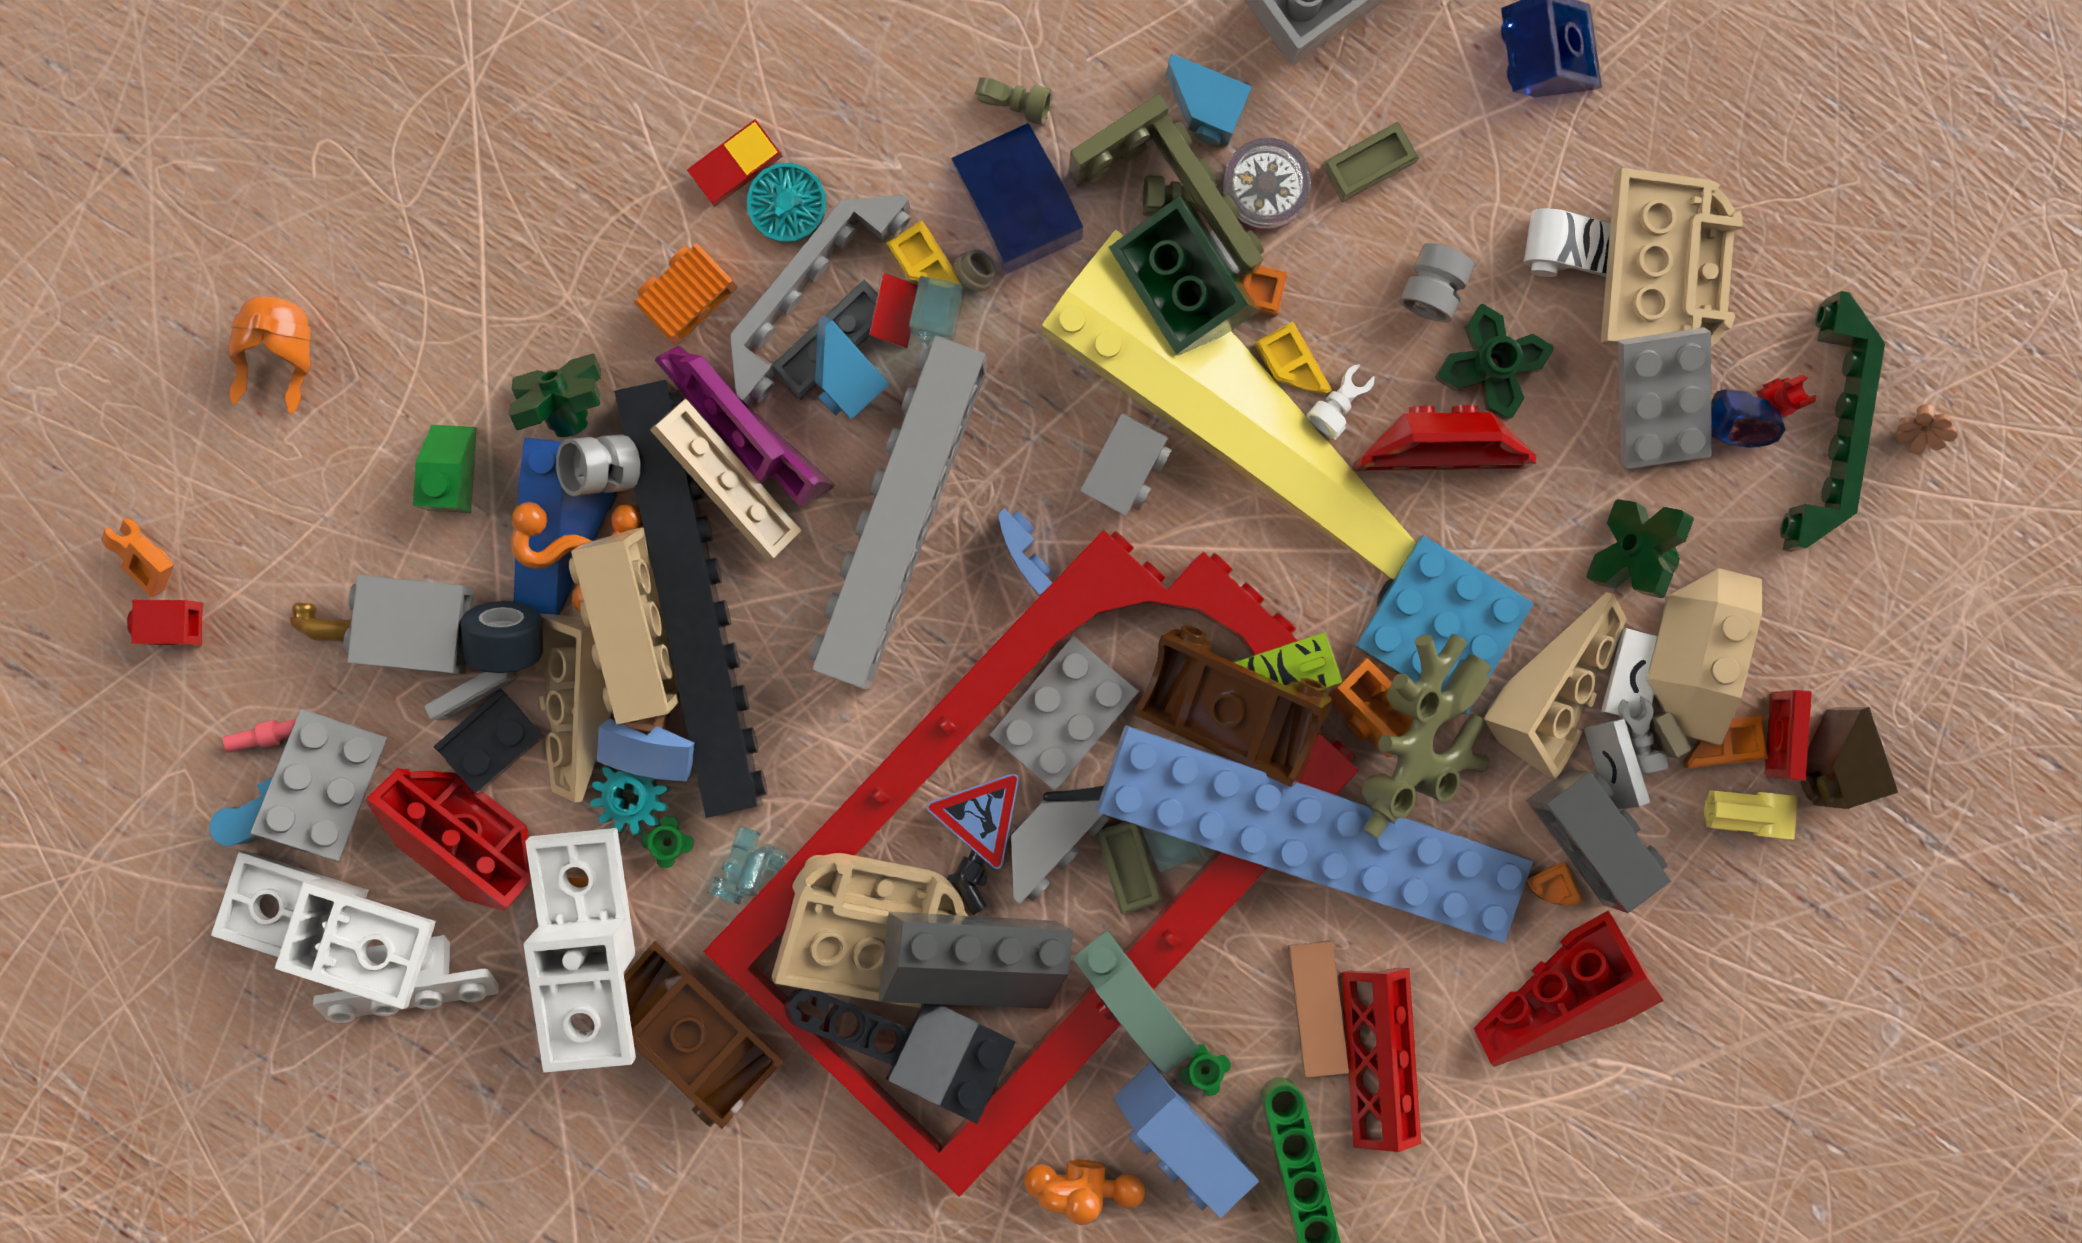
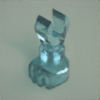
[707,826,760,904]

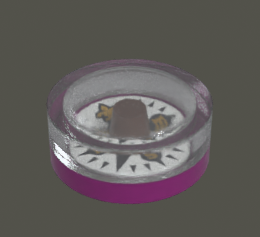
[1222,138,1311,231]

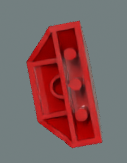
[1355,405,1536,471]
[366,768,532,911]

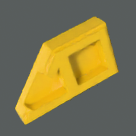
[886,220,965,293]
[1254,321,1332,396]

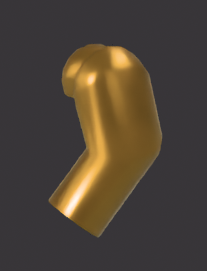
[289,603,350,642]

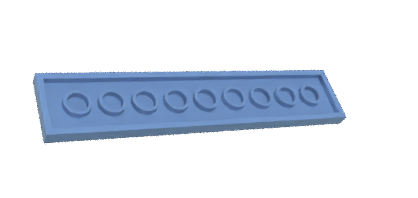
[1096,725,1533,943]

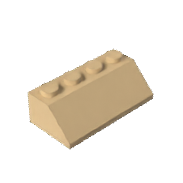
[569,527,680,724]

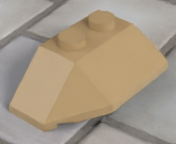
[1646,568,1762,746]

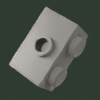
[1080,413,1172,516]

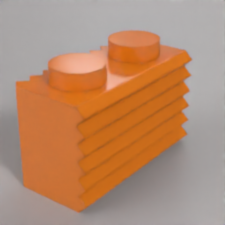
[634,244,738,346]

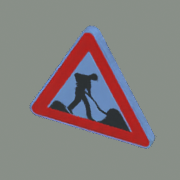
[927,773,1019,869]

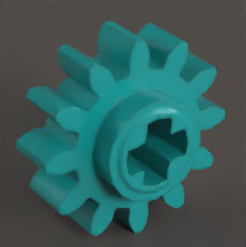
[590,766,671,835]

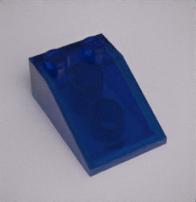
[951,123,1084,275]

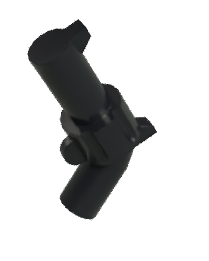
[947,850,987,915]

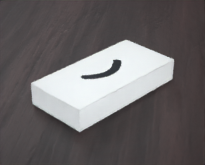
[1601,628,1657,717]

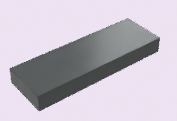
[770,279,878,400]

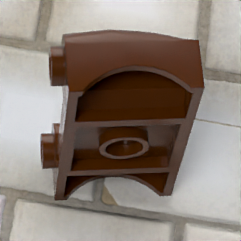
[1134,625,1332,787]
[624,941,785,1129]

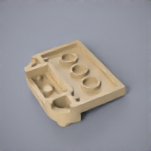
[1600,168,1743,347]
[771,853,968,1008]

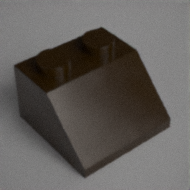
[1800,707,1899,809]

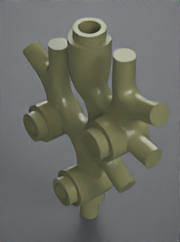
[1362,634,1491,839]

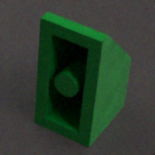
[413,425,477,513]

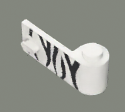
[1524,208,1611,277]

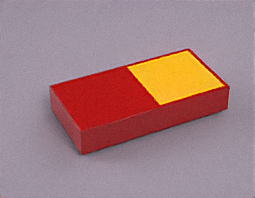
[687,119,783,207]

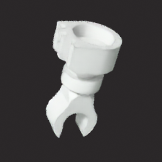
[1307,364,1374,440]

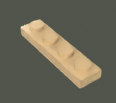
[650,399,802,561]

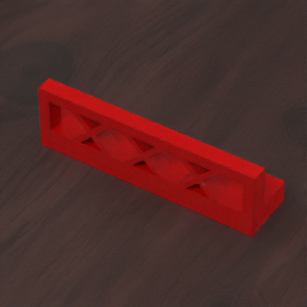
[1342,967,1422,1152]

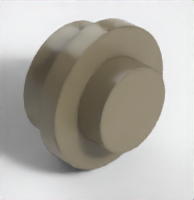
[954,249,996,292]

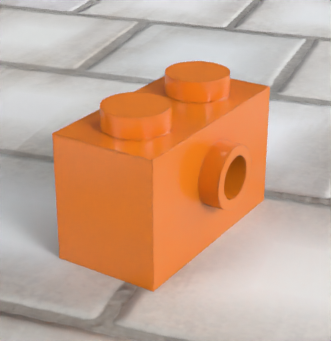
[1328,658,1412,758]

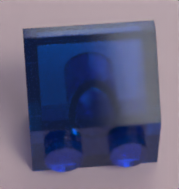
[1501,0,1602,97]

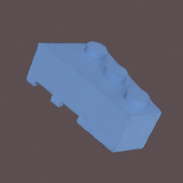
[1113,1061,1259,1218]

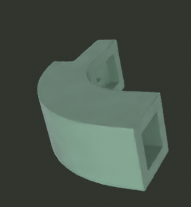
[1073,931,1200,1074]

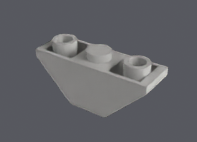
[1011,800,1109,904]

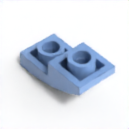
[998,508,1052,597]
[597,718,694,781]

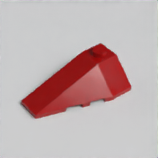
[1474,910,1664,1067]

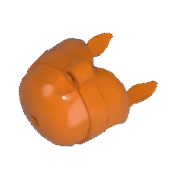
[228,296,311,414]

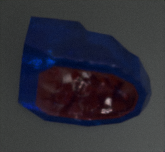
[1711,389,1786,448]

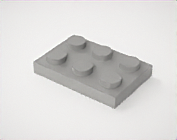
[1618,327,1711,469]
[989,636,1139,791]
[250,709,387,863]

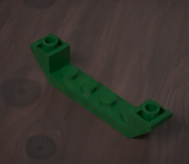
[1780,291,1885,552]

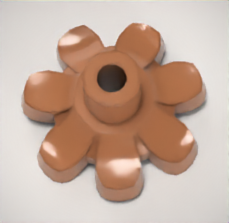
[1895,404,1958,454]

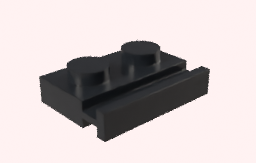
[433,688,545,794]

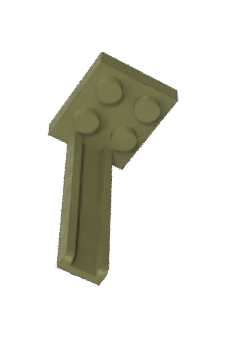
[1068,93,1264,275]

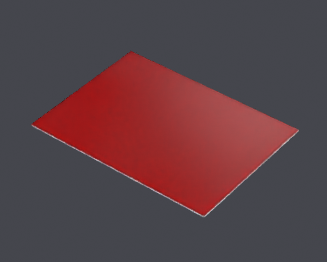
[869,272,921,348]

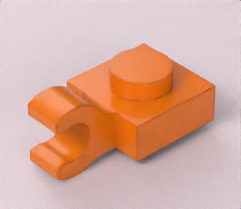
[101,518,174,597]

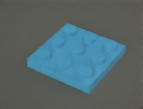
[1353,535,1534,714]

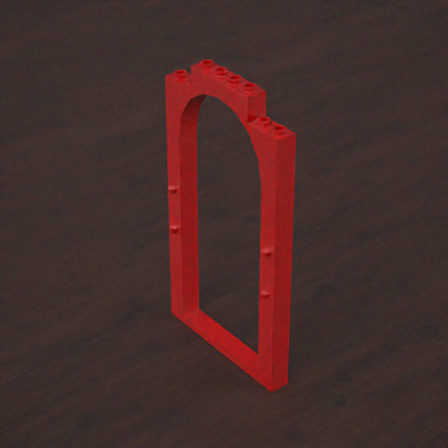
[703,529,1359,1197]

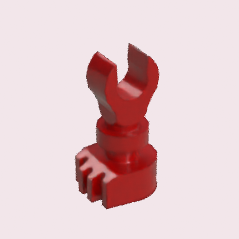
[1756,375,1816,419]

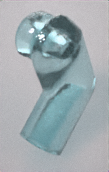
[735,844,787,896]

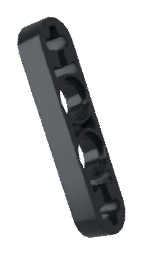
[784,988,910,1065]

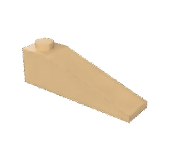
[1484,592,1627,780]
[535,614,611,802]

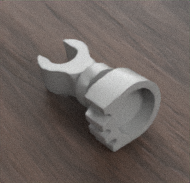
[1618,696,1669,774]

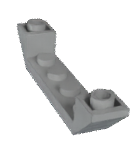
[730,194,911,407]

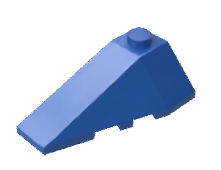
[513,437,617,615]

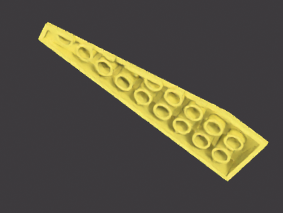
[1042,230,1416,580]

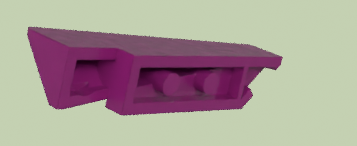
[655,346,835,508]

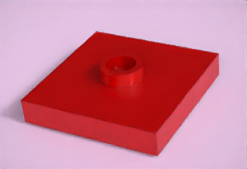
[1764,690,1812,781]

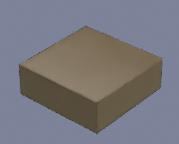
[1649,712,1691,758]

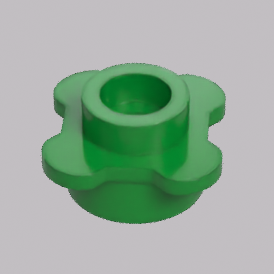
[641,816,694,868]
[1180,1044,1231,1096]

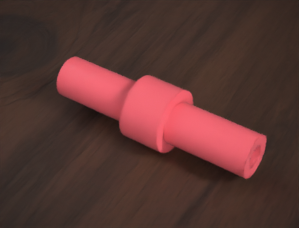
[223,719,296,753]

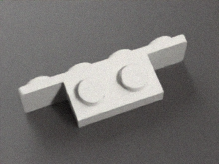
[313,935,499,1023]

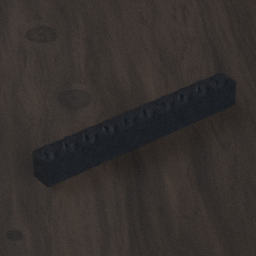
[614,379,768,818]

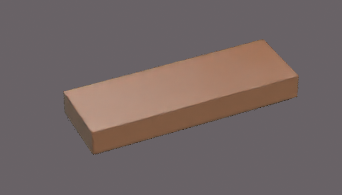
[1288,940,1349,1078]

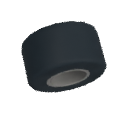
[461,601,543,673]

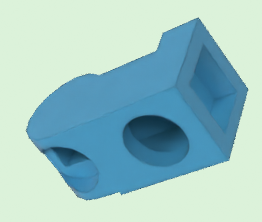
[209,777,273,846]

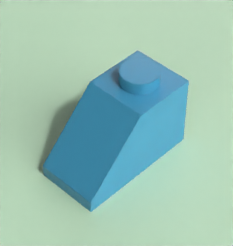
[1166,54,1252,146]
[815,315,889,420]

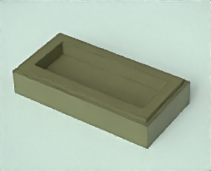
[1322,122,1419,202]
[1096,821,1163,915]

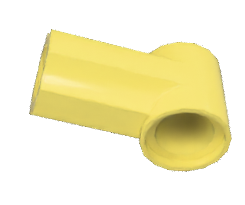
[1704,790,1798,840]

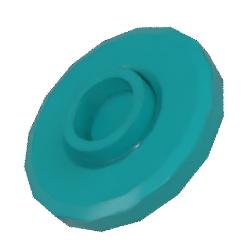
[747,163,827,243]

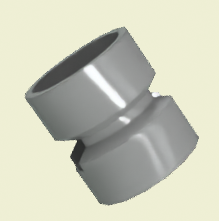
[1399,243,1475,323]
[556,435,640,496]

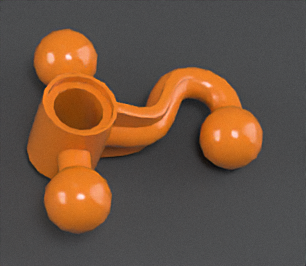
[510,502,643,613]
[1024,1160,1146,1225]

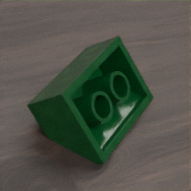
[1109,196,1260,355]

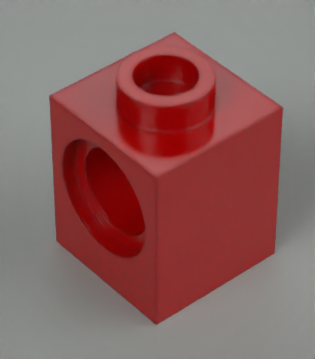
[127,600,203,645]

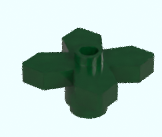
[1435,304,1554,421]
[509,353,601,437]
[1586,499,1694,598]

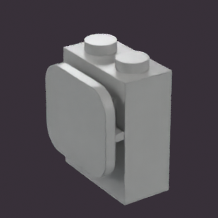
[344,575,475,674]

